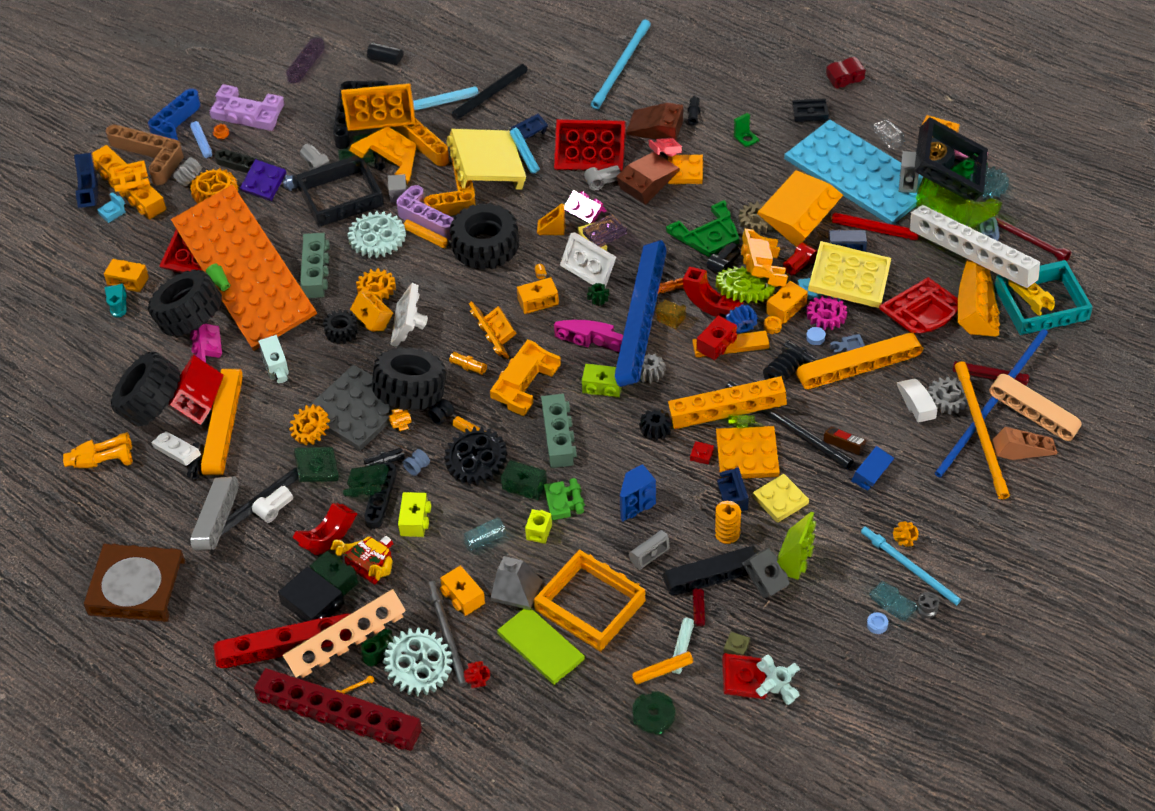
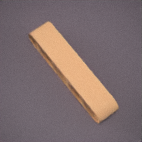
[989,374,1082,441]

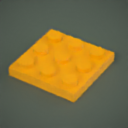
[716,426,780,479]

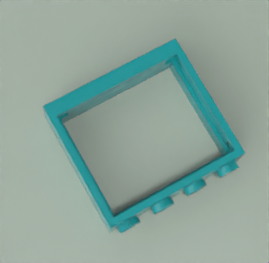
[994,260,1093,335]

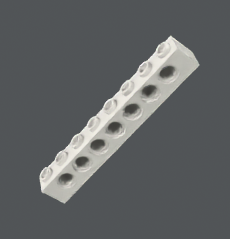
[910,205,1040,288]

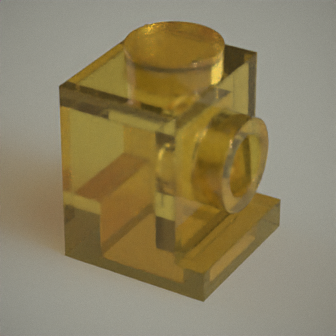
[656,299,686,330]

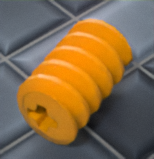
[715,501,741,544]

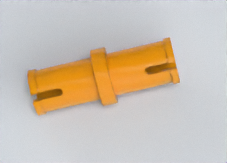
[449,351,487,375]

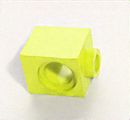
[525,509,552,544]

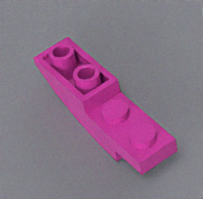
[554,320,623,352]

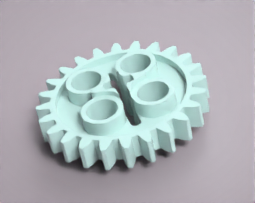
[348,211,406,258]
[383,628,453,696]

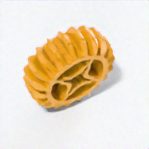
[190,168,238,204]

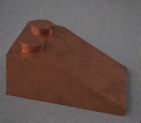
[626,103,683,140]
[616,152,680,205]

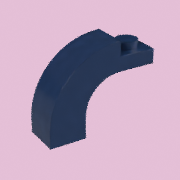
[74,153,98,208]

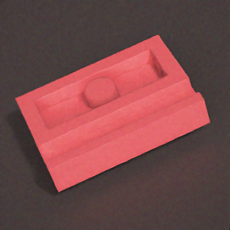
[649,138,682,156]

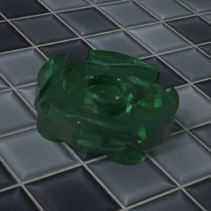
[632,691,675,735]

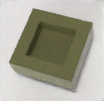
[723,632,751,656]

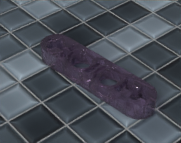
[286,37,325,84]

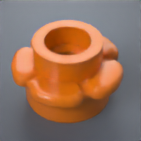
[213,124,230,140]

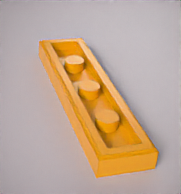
[692,330,769,358]

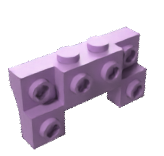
[210,84,285,131]

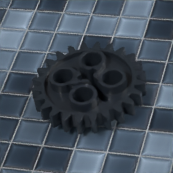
[444,426,508,486]

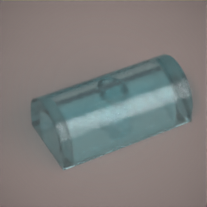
[464,517,506,552]

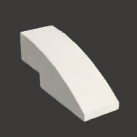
[897,378,937,423]

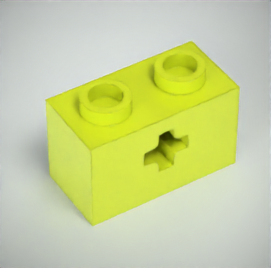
[398,492,431,537]

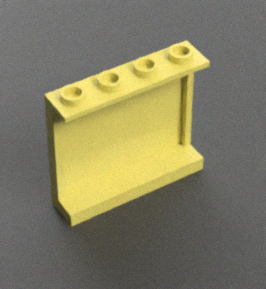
[447,129,526,190]

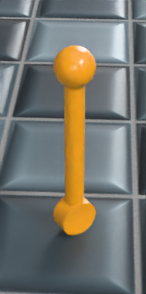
[336,675,374,693]

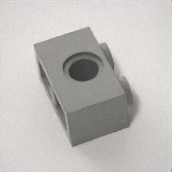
[899,151,919,193]

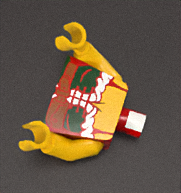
[331,536,393,585]

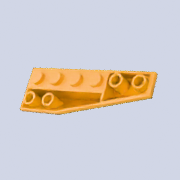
[958,259,1000,337]

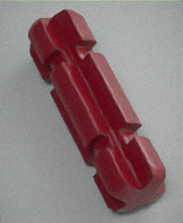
[693,589,705,627]

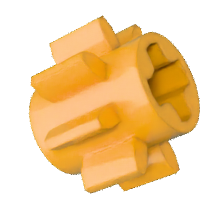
[389,408,412,432]
[893,521,919,547]

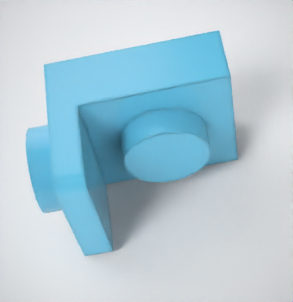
[97,192,126,223]

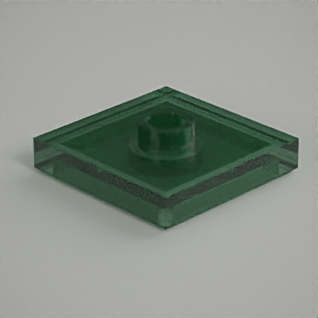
[294,447,339,482]

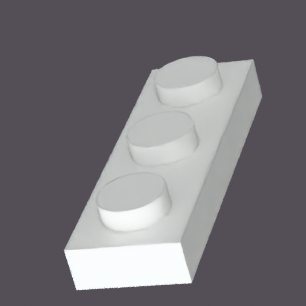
[151,431,201,466]

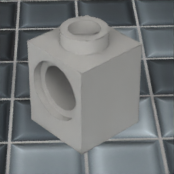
[388,174,407,203]

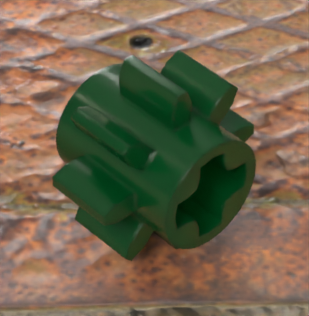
[587,283,610,306]

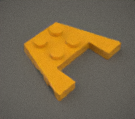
[349,126,417,184]

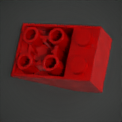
[167,355,224,425]

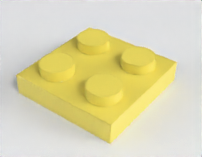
[752,474,809,523]

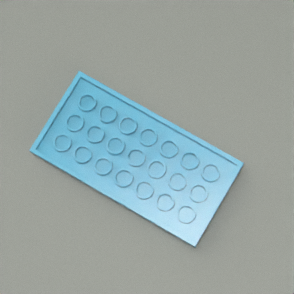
[784,120,937,225]

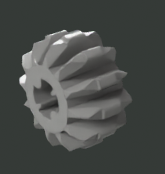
[173,157,202,186]
[640,352,666,384]

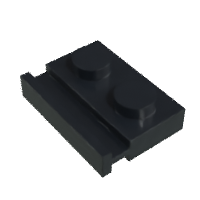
[792,98,829,122]

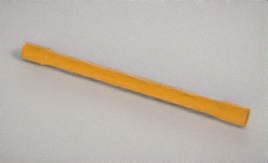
[955,362,1010,499]

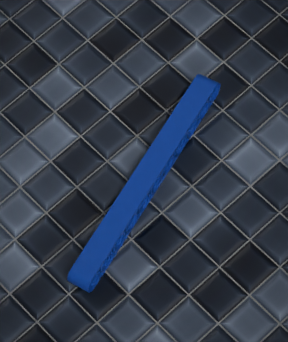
[615,240,667,387]

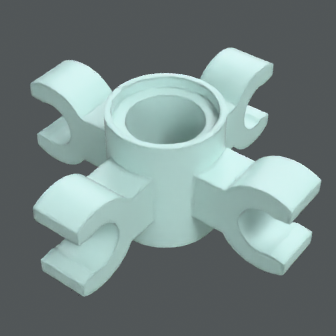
[756,655,800,705]

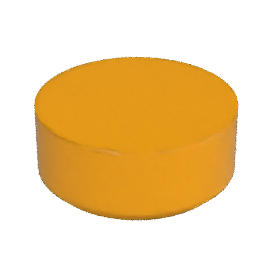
[763,316,782,334]

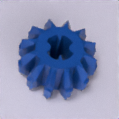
[726,304,758,334]

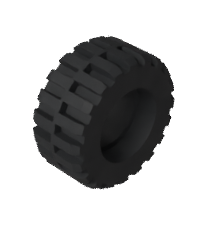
[450,203,519,270]
[148,269,222,337]
[372,347,446,411]
[111,352,180,426]

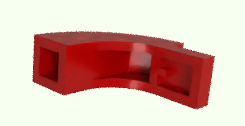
[682,266,743,317]
[293,503,358,555]

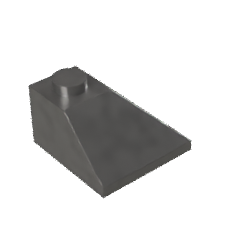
[491,556,543,610]

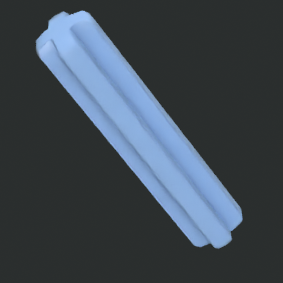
[190,121,212,158]

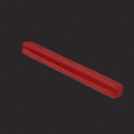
[832,213,919,240]

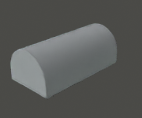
[629,530,670,570]

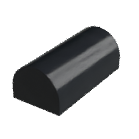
[367,42,404,65]

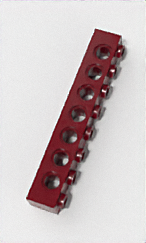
[254,668,422,751]

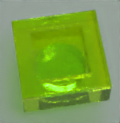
[729,415,755,428]

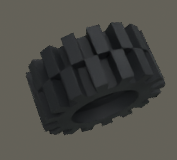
[323,310,358,344]

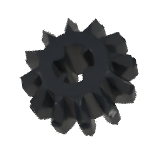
[639,408,672,441]

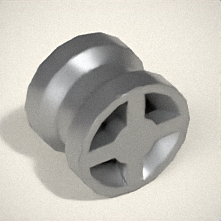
[917,592,939,618]

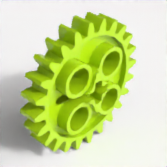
[715,266,775,303]

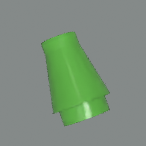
[206,264,230,291]

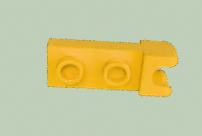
[1008,280,1055,316]

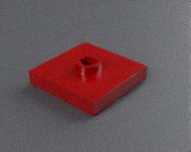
[722,653,767,699]

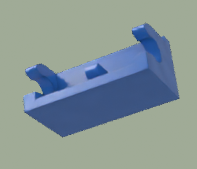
[851,446,894,490]

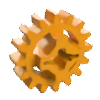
[356,268,396,302]
[289,404,330,446]

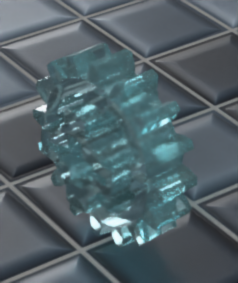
[970,166,1009,198]

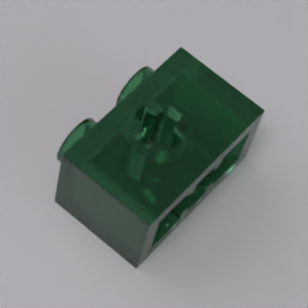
[501,460,547,500]
[310,551,358,597]

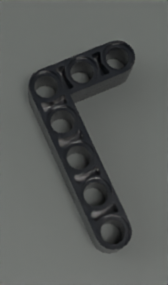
[333,81,388,149]

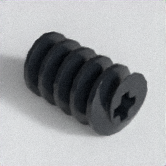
[763,348,804,383]

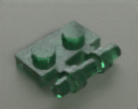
[343,464,389,498]

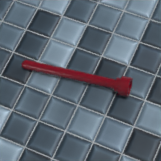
[996,218,1071,262]

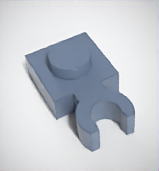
[830,334,865,355]

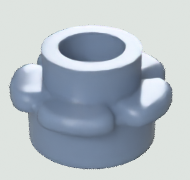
[283,175,297,191]

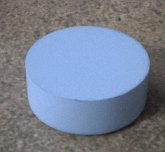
[806,327,826,345]
[867,612,888,634]

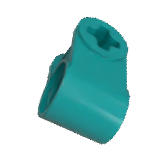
[105,283,127,318]

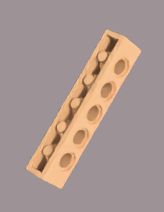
[283,589,406,679]

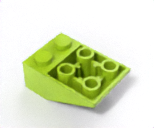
[777,512,816,580]

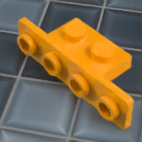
[469,301,517,359]

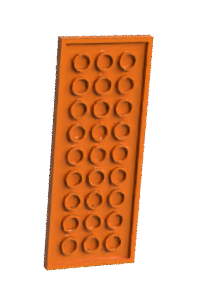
[171,184,317,351]

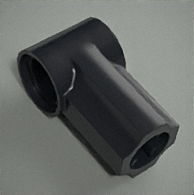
[707,243,741,274]

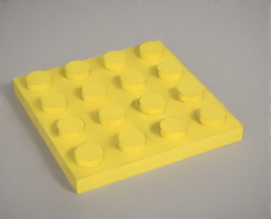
[808,241,891,308]

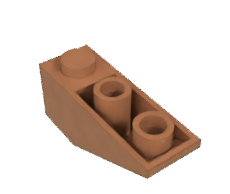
[992,427,1058,460]

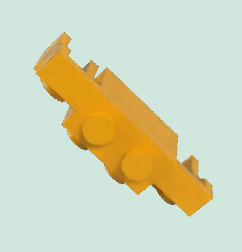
[741,229,788,287]
[490,339,561,416]

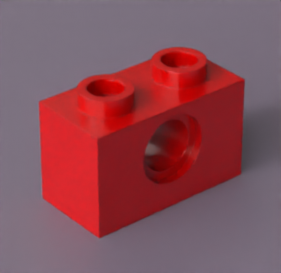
[696,315,737,360]

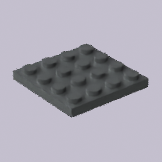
[304,364,397,451]

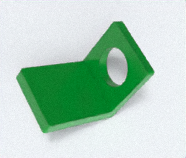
[734,113,759,148]

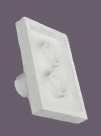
[560,232,616,288]
[390,283,428,347]

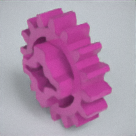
[807,295,847,330]

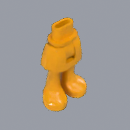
[63,432,133,469]

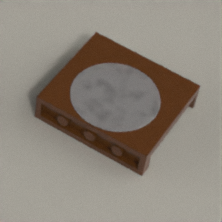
[84,544,185,622]

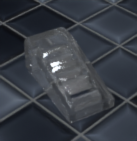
[872,119,905,150]

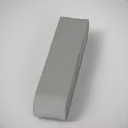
[191,476,239,551]

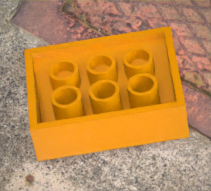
[341,84,416,131]
[757,170,843,247]

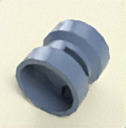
[403,449,430,476]

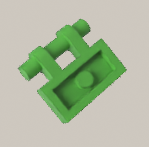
[544,478,585,520]

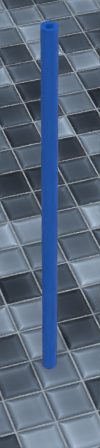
[935,329,1048,478]

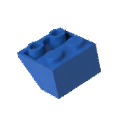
[620,464,656,521]

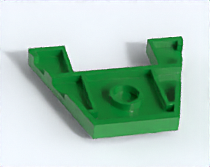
[666,200,740,257]

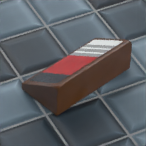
[823,426,867,455]

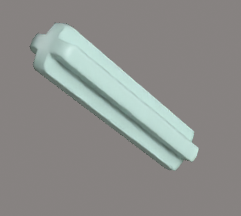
[671,618,694,674]

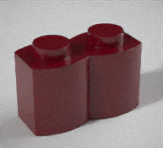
[826,57,866,88]

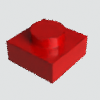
[690,441,714,465]

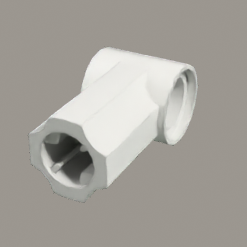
[252,486,293,523]

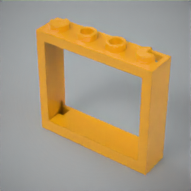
[534,549,645,652]

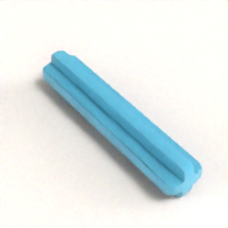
[510,128,540,174]

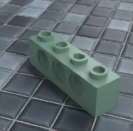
[300,233,330,298]
[541,394,577,468]

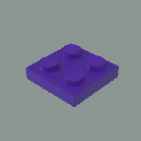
[240,159,287,201]

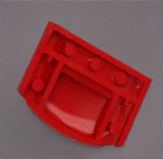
[879,277,958,333]

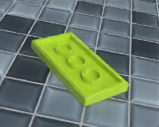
[497,609,585,685]

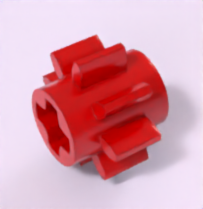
[464,661,490,688]

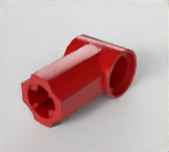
[783,242,818,276]

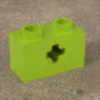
[582,364,622,397]

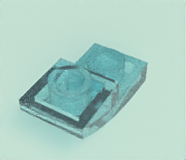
[869,581,917,622]

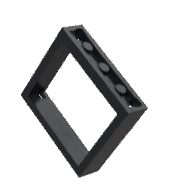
[914,117,988,203]
[296,155,384,227]

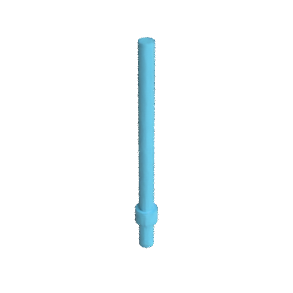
[861,526,961,605]

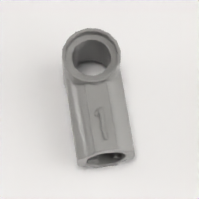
[300,144,330,170]
[584,165,620,191]

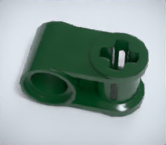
[361,628,394,666]

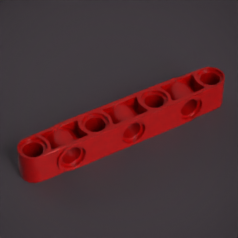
[213,614,351,668]

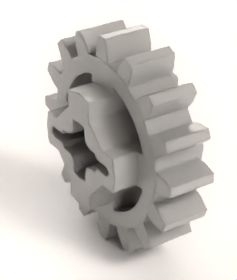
[928,377,968,414]

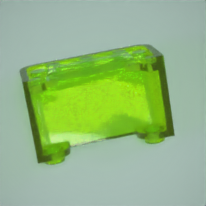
[916,172,1002,228]

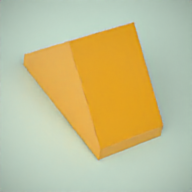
[537,203,565,235]

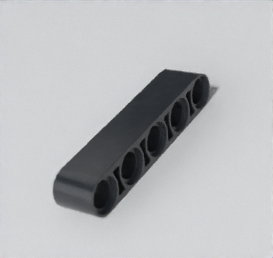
[662,546,758,596]

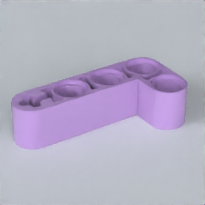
[397,185,454,240]

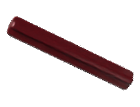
[953,361,1029,385]

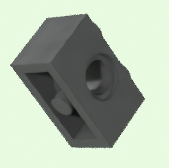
[742,548,790,598]

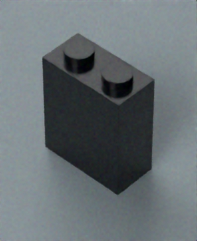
[278,566,344,622]

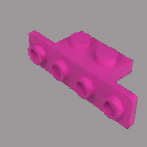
[190,324,222,363]

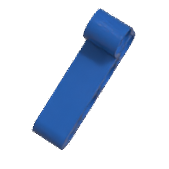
[148,89,201,140]

